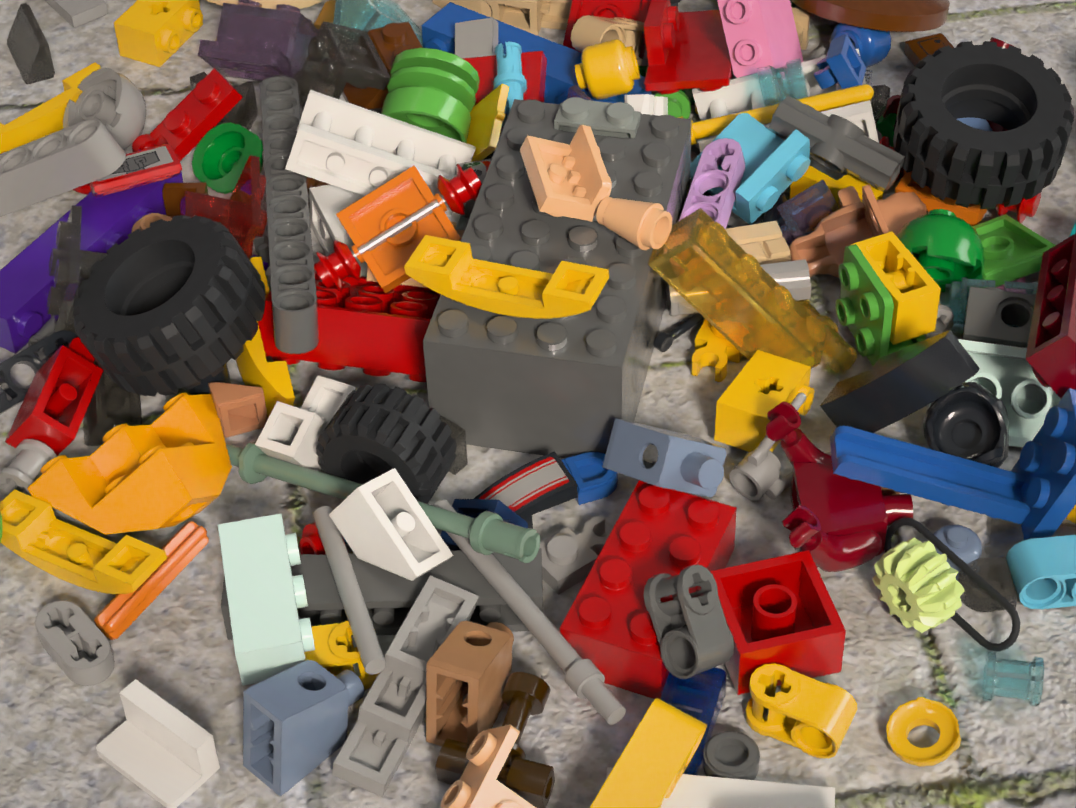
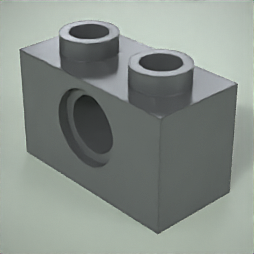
[962,287,1036,348]

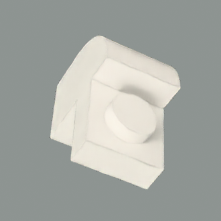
[255,375,358,473]

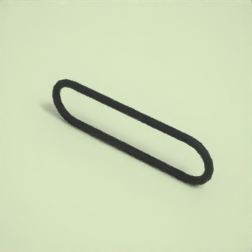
[884,518,1020,652]

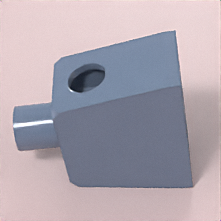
[602,418,727,498]
[243,660,365,796]

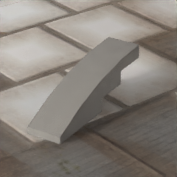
[332,575,479,797]

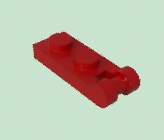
[132,68,243,161]

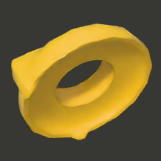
[886,697,961,767]

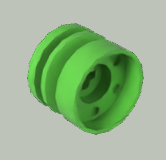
[381,48,480,143]

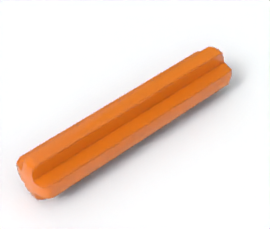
[94,521,209,640]

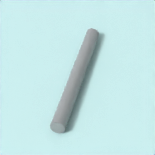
[313,506,386,675]

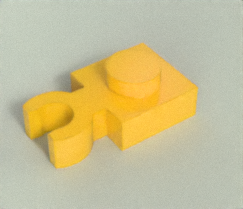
[691,310,755,382]

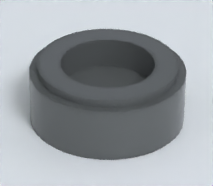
[703,731,760,780]

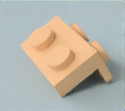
[520,125,611,222]

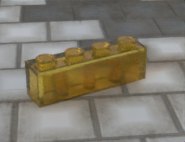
[648,208,828,369]

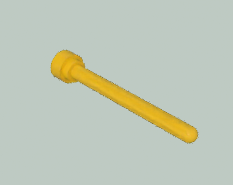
[677,84,874,145]

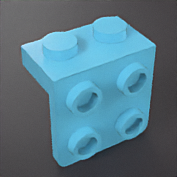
[690,113,811,225]

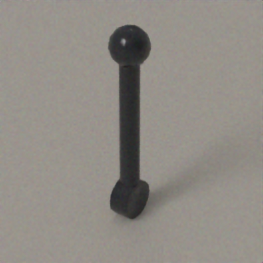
[654,310,722,352]

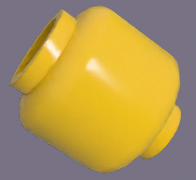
[575,39,640,100]

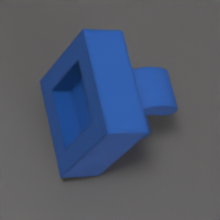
[814,34,867,89]

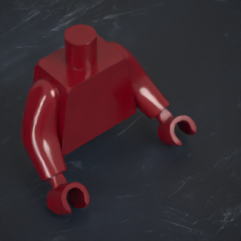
[766,402,913,572]

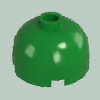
[897,209,985,292]

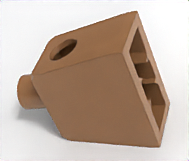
[426,621,514,746]

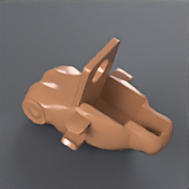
[789,184,927,278]

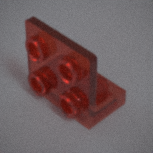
[181,155,267,260]

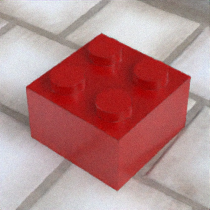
[710,550,846,695]

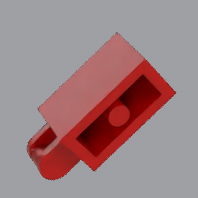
[5,337,104,456]

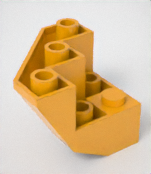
[27,393,232,535]

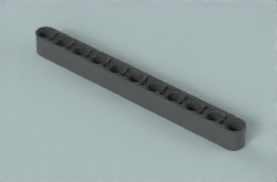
[260,76,319,354]

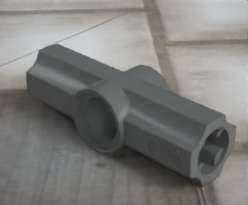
[768,95,905,193]

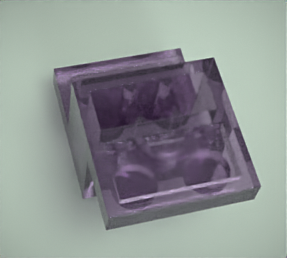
[198,0,323,87]

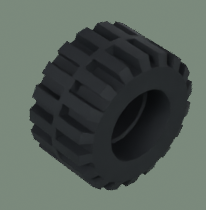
[316,383,457,504]

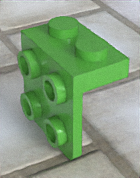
[835,244,926,366]

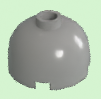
[63,68,147,150]

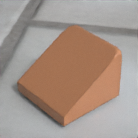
[208,382,268,438]

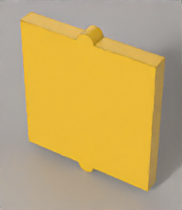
[466,84,509,162]

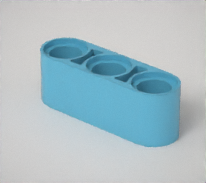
[1006,535,1076,609]

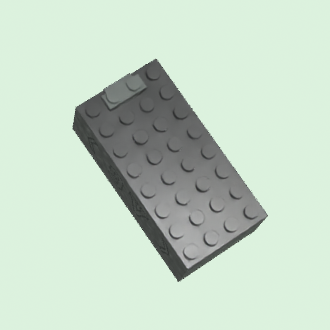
[423,97,692,458]

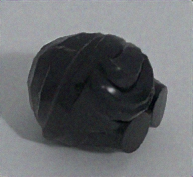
[923,382,1009,468]

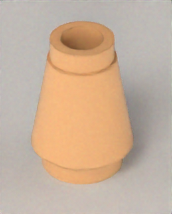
[596,196,672,250]

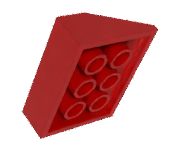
[258,271,440,382]

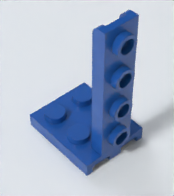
[830,388,1076,540]

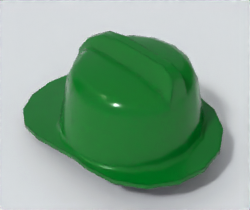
[192,122,263,194]

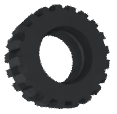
[893,41,1074,209]
[73,215,266,397]

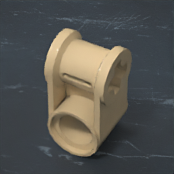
[571,15,644,66]

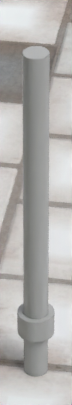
[433,500,626,725]

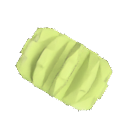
[873,537,964,633]

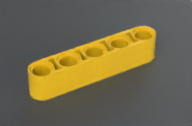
[590,698,707,808]

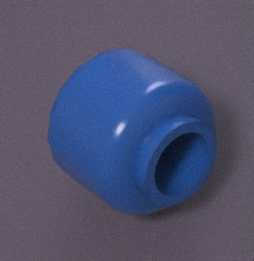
[831,23,891,68]

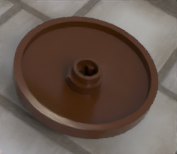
[791,0,950,32]

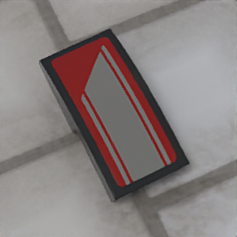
[474,451,578,529]

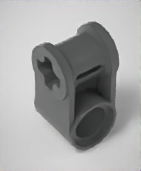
[644,565,734,679]

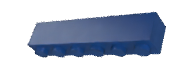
[421,2,652,104]

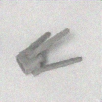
[729,392,831,501]

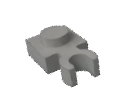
[540,515,609,595]

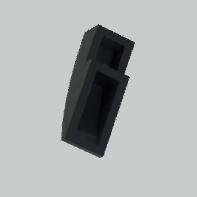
[820,330,980,433]

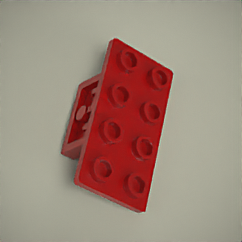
[644,0,732,94]

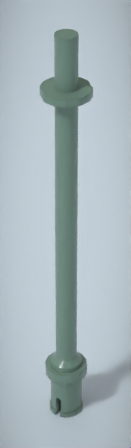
[226,442,540,563]

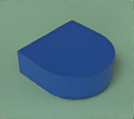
[561,452,618,505]

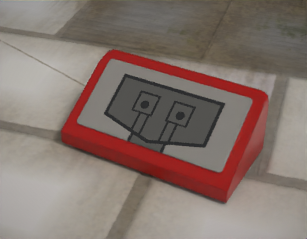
[89,144,182,198]

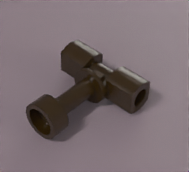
[435,672,555,808]

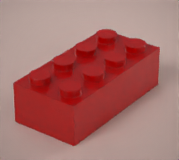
[559,480,737,700]

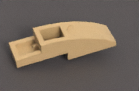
[432,0,572,36]

